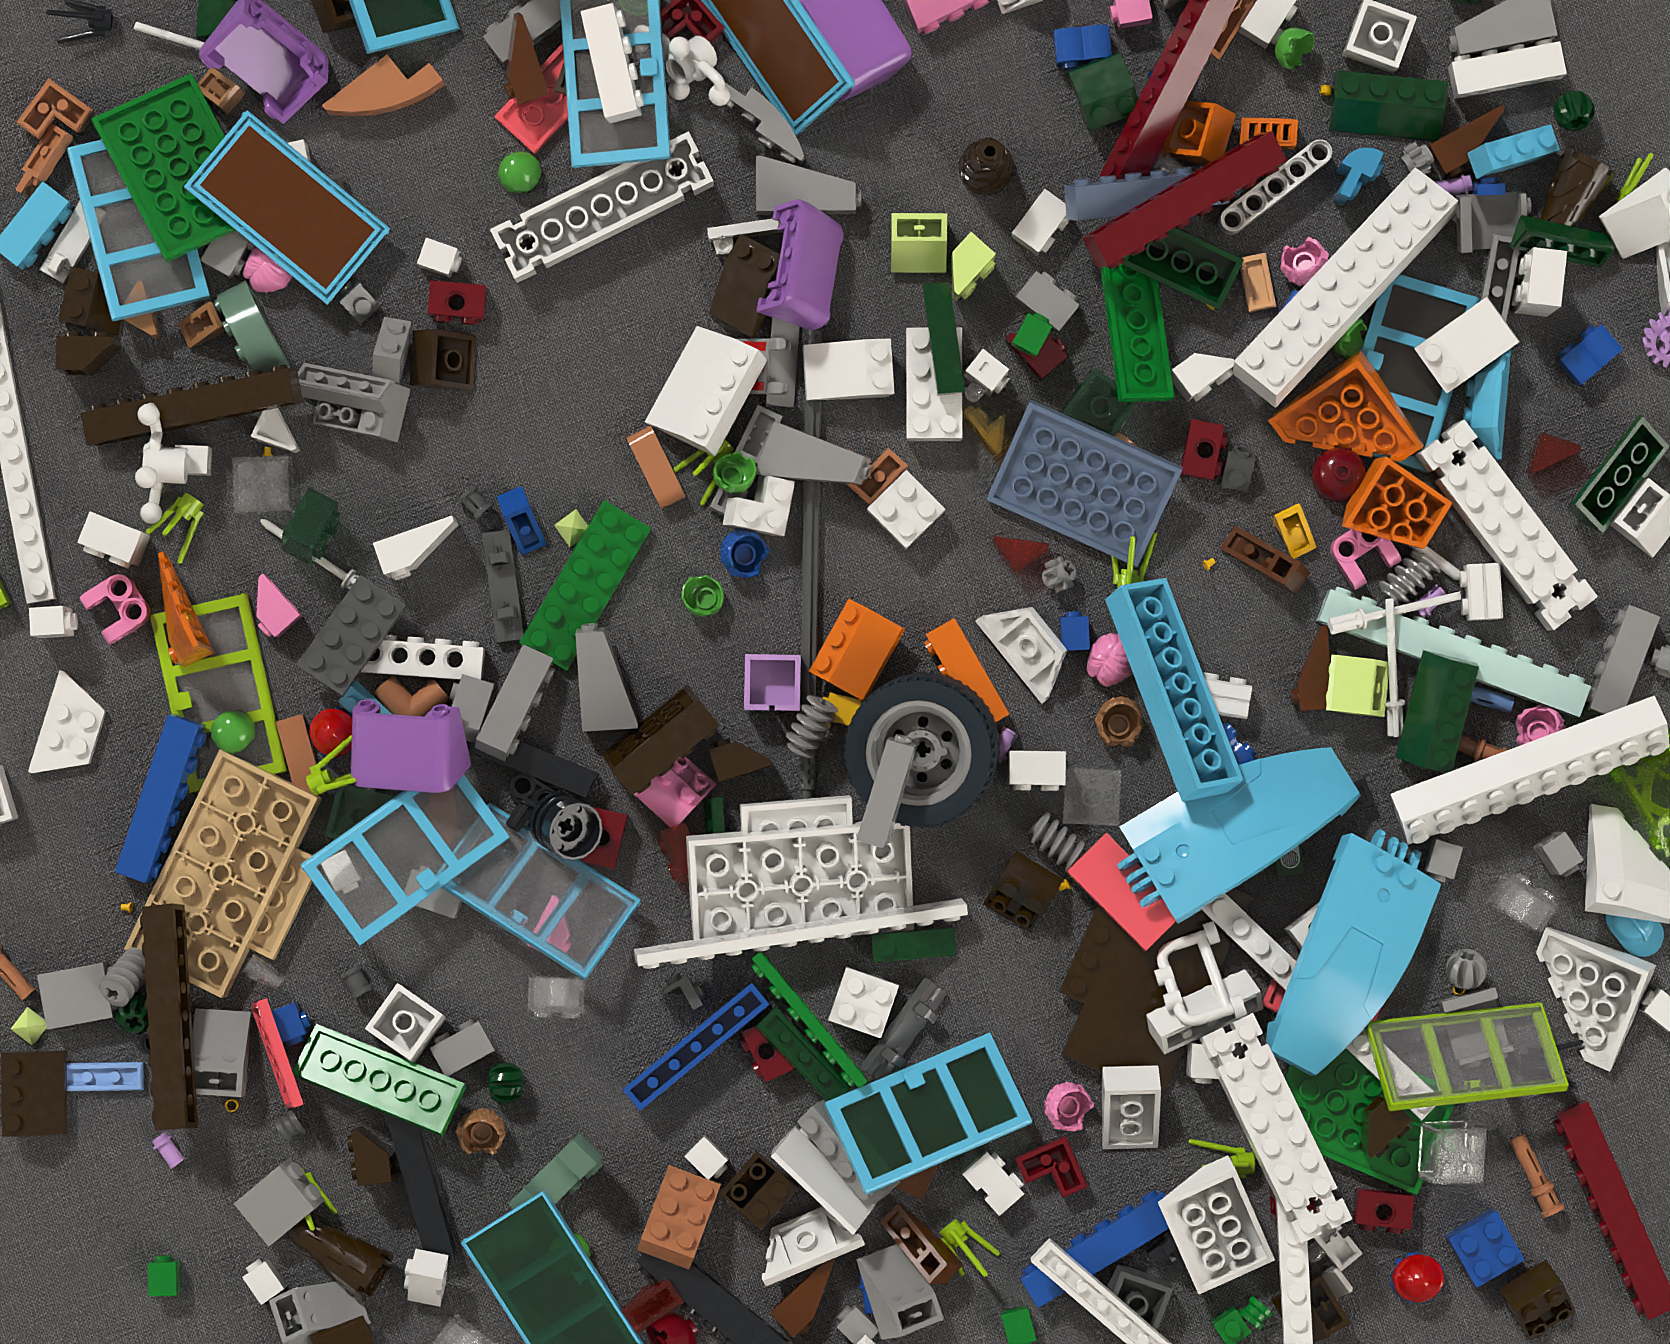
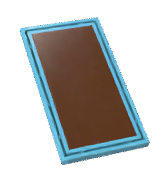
[701,0,856,136]
[184,110,390,305]

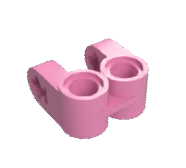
[1330,529,1402,590]
[79,574,151,645]

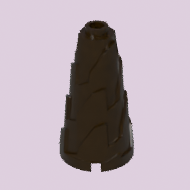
[958,138,1014,196]
[1540,147,1615,227]
[288,1216,393,1302]

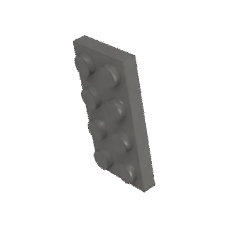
[296,575,407,697]

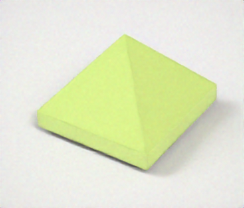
[554,510,588,548]
[11,1007,47,1046]

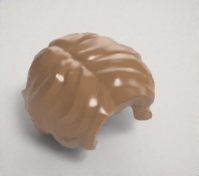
[1094,696,1144,747]
[455,1108,506,1155]

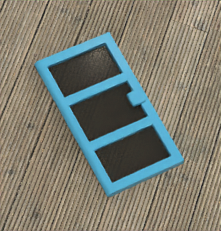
[1348,274,1480,473]

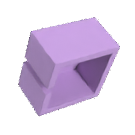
[744,654,801,712]

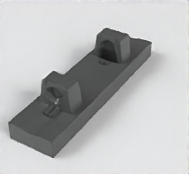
[482,530,524,643]
[860,977,947,1080]

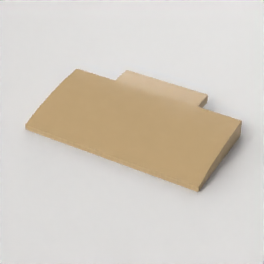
[124,749,322,998]

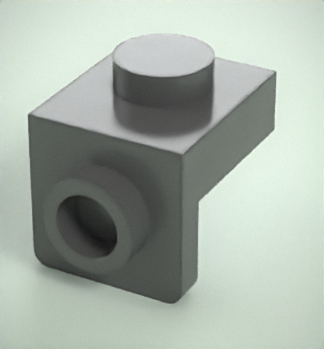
[334,277,380,325]
[1220,446,1255,492]
[663,973,706,1010]

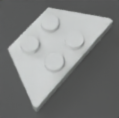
[975,607,1067,704]
[28,670,107,773]
[762,1207,865,1286]

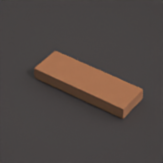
[276,714,325,796]

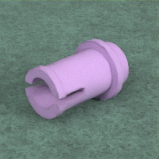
[1436,173,1473,196]
[1413,584,1446,618]
[998,726,1018,764]
[152,1132,185,1169]

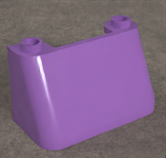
[199,0,329,124]
[799,0,912,101]
[756,199,844,331]
[351,699,471,793]

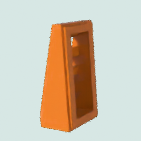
[1239,117,1298,150]

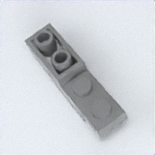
[725,83,804,165]

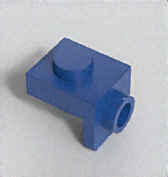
[1472,177,1506,196]

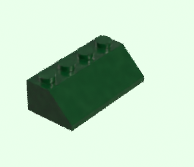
[1329,70,1448,141]
[1122,227,1244,310]
[1568,415,1670,533]
[1395,650,1479,773]

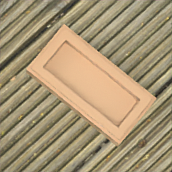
[1240,253,1276,313]

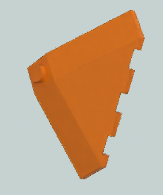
[1268,350,1424,462]
[158,551,215,667]

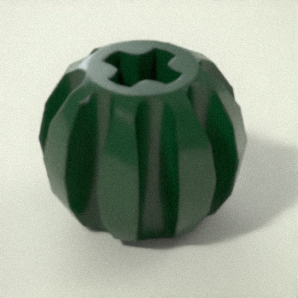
[1553,90,1595,132]
[116,993,149,1035]
[488,1062,523,1104]

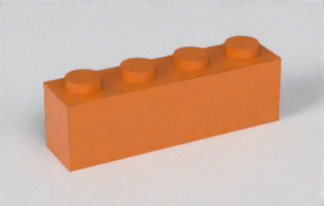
[924,618,1009,722]

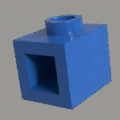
[271,1001,311,1046]

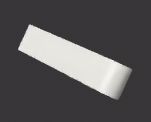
[1218,140,1332,235]

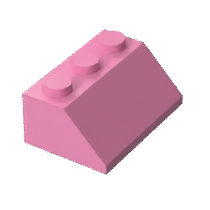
[903,0,989,34]

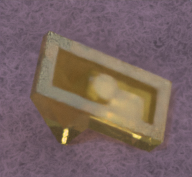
[962,405,1006,457]

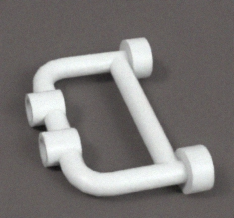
[1154,921,1247,1026]

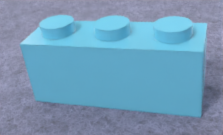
[1467,124,1560,179]
[0,182,74,270]

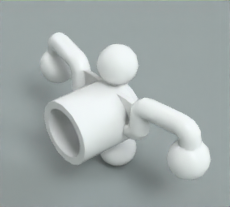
[631,25,731,106]
[135,403,189,524]

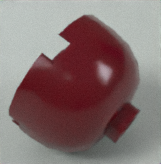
[1311,447,1367,502]
[645,1313,698,1344]

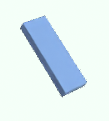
[67,1062,144,1091]

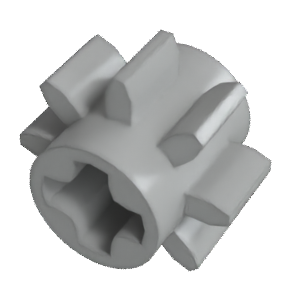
[1400,142,1434,175]
[1042,556,1076,593]

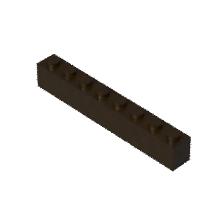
[80,365,303,447]
[140,903,198,1131]

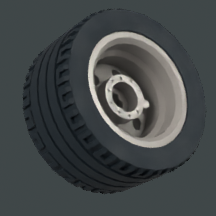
[844,672,1000,828]

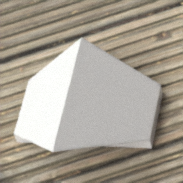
[251,408,300,453]

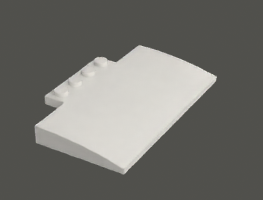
[686,795,914,940]

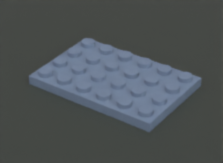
[986,400,1183,567]

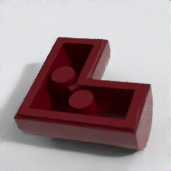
[647,0,725,44]
[1015,1136,1088,1198]

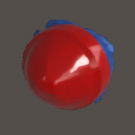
[309,707,352,757]
[1390,1252,1444,1303]

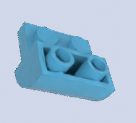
[1333,148,1385,206]

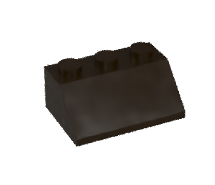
[1,1051,67,1137]

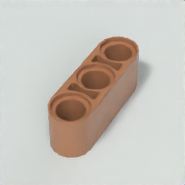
[626,425,686,509]

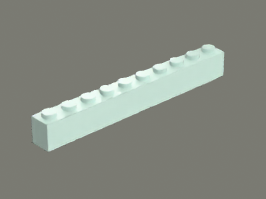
[1316,587,1591,718]

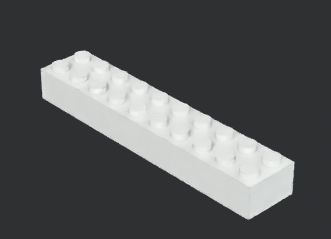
[1233,167,1458,408]
[1391,696,1670,845]

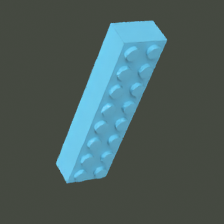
[1105,578,1243,802]

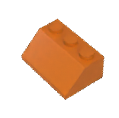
[809,599,905,701]

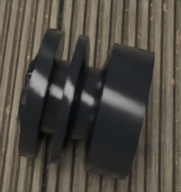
[529,792,602,860]

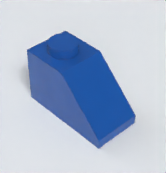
[497,486,547,555]

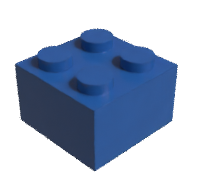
[1444,1208,1525,1288]

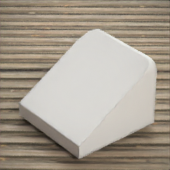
[1321,1265,1353,1298]

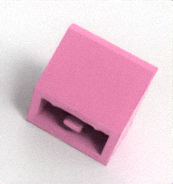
[634,757,716,830]

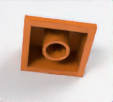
[1160,101,1236,165]

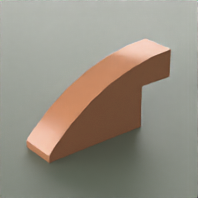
[322,54,445,117]

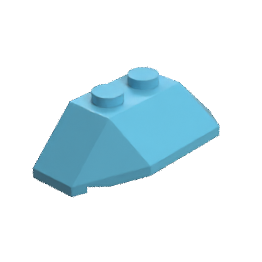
[1463,349,1511,461]

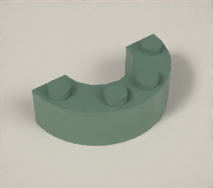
[213,280,293,374]
[508,1132,604,1227]

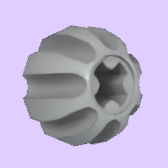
[1446,949,1487,989]

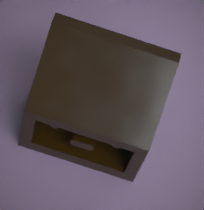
[55,331,122,376]
[983,851,1063,933]
[1361,1092,1413,1159]
[347,1126,397,1186]
[719,1151,798,1230]
[1499,1260,1576,1340]
[1271,1271,1351,1343]

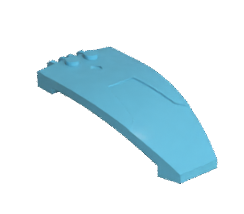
[1117,747,1361,924]
[1266,829,1441,1076]

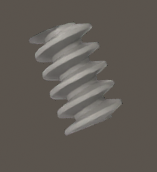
[1379,550,1441,607]
[786,695,838,758]
[1025,812,1085,872]
[99,947,145,1007]

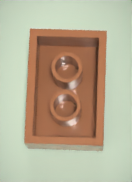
[637,1165,721,1269]

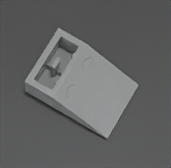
[313,383,410,443]
[192,1008,251,1097]
[856,1244,943,1340]
[269,1281,371,1344]

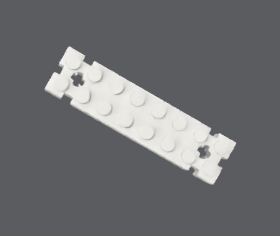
[490,131,714,283]
[1415,420,1598,631]
[1199,1013,1352,1243]

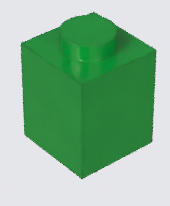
[1011,312,1052,359]
[148,1255,181,1297]
[1000,1305,1036,1344]
[1210,1306,1252,1344]

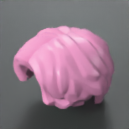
[1280,237,1329,286]
[243,247,292,293]
[1087,633,1133,687]
[1516,704,1566,746]
[1044,1081,1094,1132]

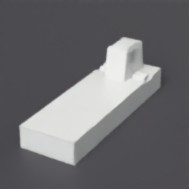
[40,201,107,284]
[707,219,782,256]

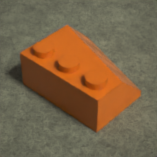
[1342,457,1453,549]

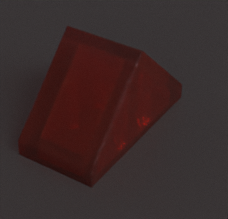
[1525,432,1582,476]
[993,536,1049,574]
[622,1278,684,1334]

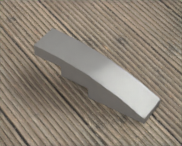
[710,405,783,516]

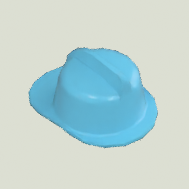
[1606,914,1664,957]

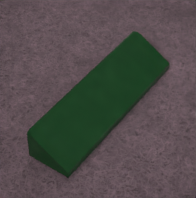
[1510,215,1615,268]
[922,282,965,396]

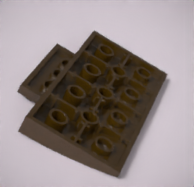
[1059,888,1252,1099]

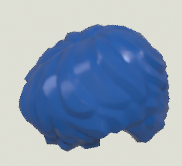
[720,528,770,579]

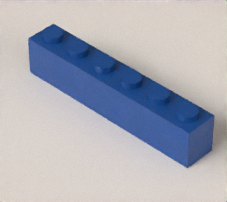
[115,714,206,883]
[622,982,770,1111]
[1019,1189,1169,1308]

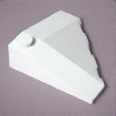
[1585,804,1670,924]
[1536,927,1656,1072]

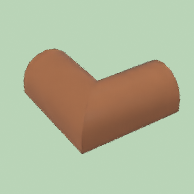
[16,78,94,140]
[846,448,908,506]
[373,675,451,717]

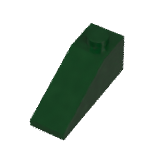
[871,927,956,962]

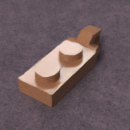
[15,124,74,199]

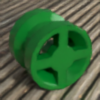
[1238,1295,1273,1330]

